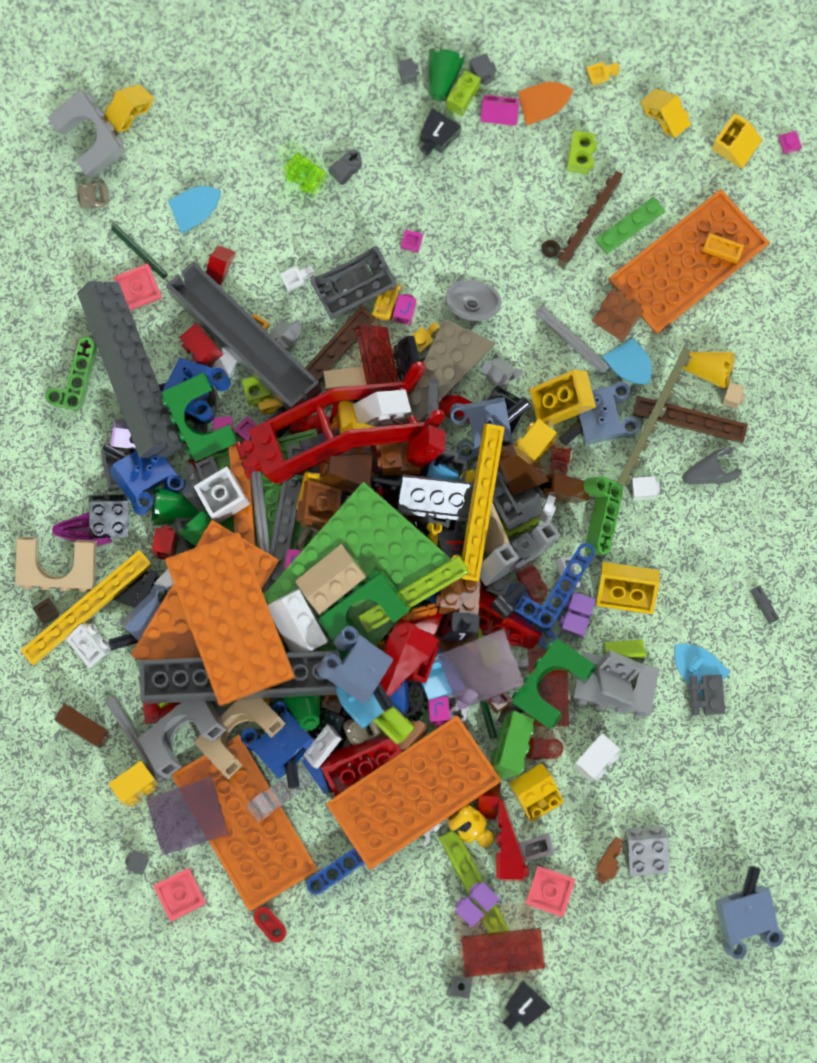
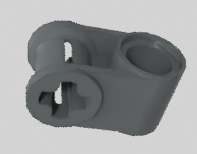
[328,149,362,185]

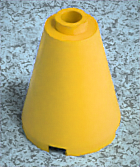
[683,351,735,389]

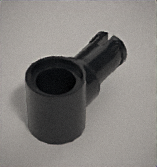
[490,582,528,620]

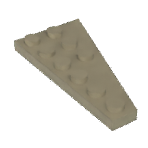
[399,319,496,424]

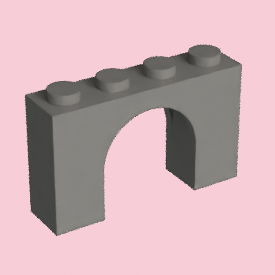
[47,90,127,178]
[480,520,561,586]
[572,652,660,719]
[138,701,227,779]

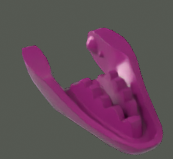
[52,512,112,546]

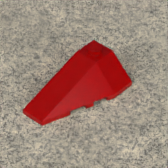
[478,589,542,649]
[380,618,439,697]
[321,736,401,797]
[496,800,529,882]

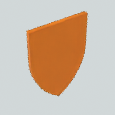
[518,82,574,125]

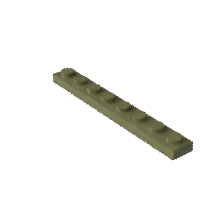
[617,347,692,488]

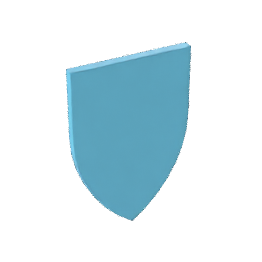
[168,186,221,234]
[602,338,652,384]
[674,644,730,699]
[421,650,465,700]
[335,684,384,729]

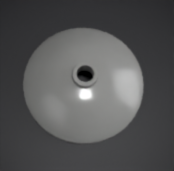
[445,280,501,321]

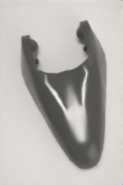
[682,447,742,484]

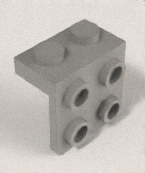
[596,650,642,705]
[625,826,669,876]

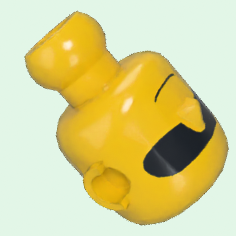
[448,804,495,848]

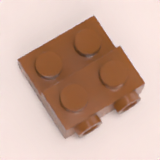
[592,289,644,342]
[376,442,421,476]
[296,480,342,530]
[436,578,481,614]
[592,836,623,884]

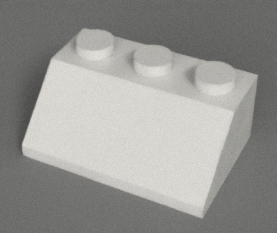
[267,588,329,653]

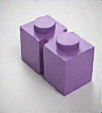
[559,592,596,639]
[455,882,500,928]

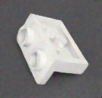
[66,622,113,668]

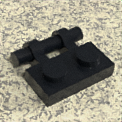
[393,335,420,382]

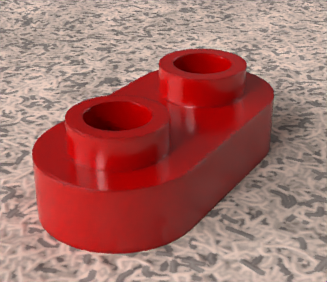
[253,907,287,943]

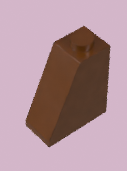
[499,444,548,495]
[319,454,373,494]
[539,473,589,503]
[54,703,109,749]

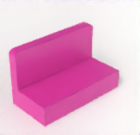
[480,94,520,126]

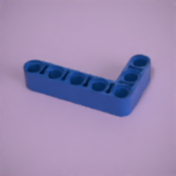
[507,543,595,628]
[307,848,365,895]

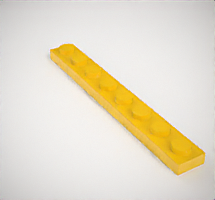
[460,423,505,582]
[20,550,153,666]

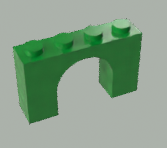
[161,371,238,462]
[318,570,411,656]
[511,638,596,732]

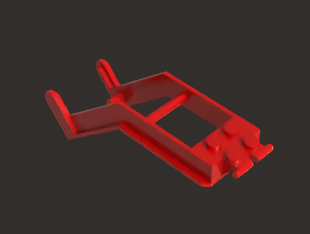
[235,361,445,484]

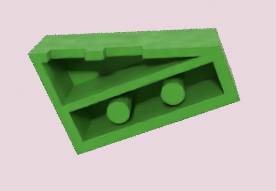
[490,711,534,781]

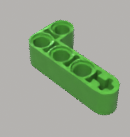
[45,337,97,411]
[584,476,623,555]

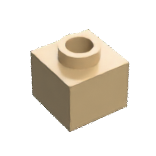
[722,382,746,409]

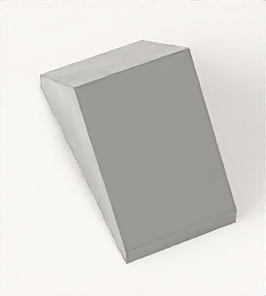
[520,833,555,862]

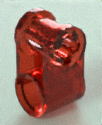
[549,445,572,476]
[516,564,547,603]
[526,738,563,760]

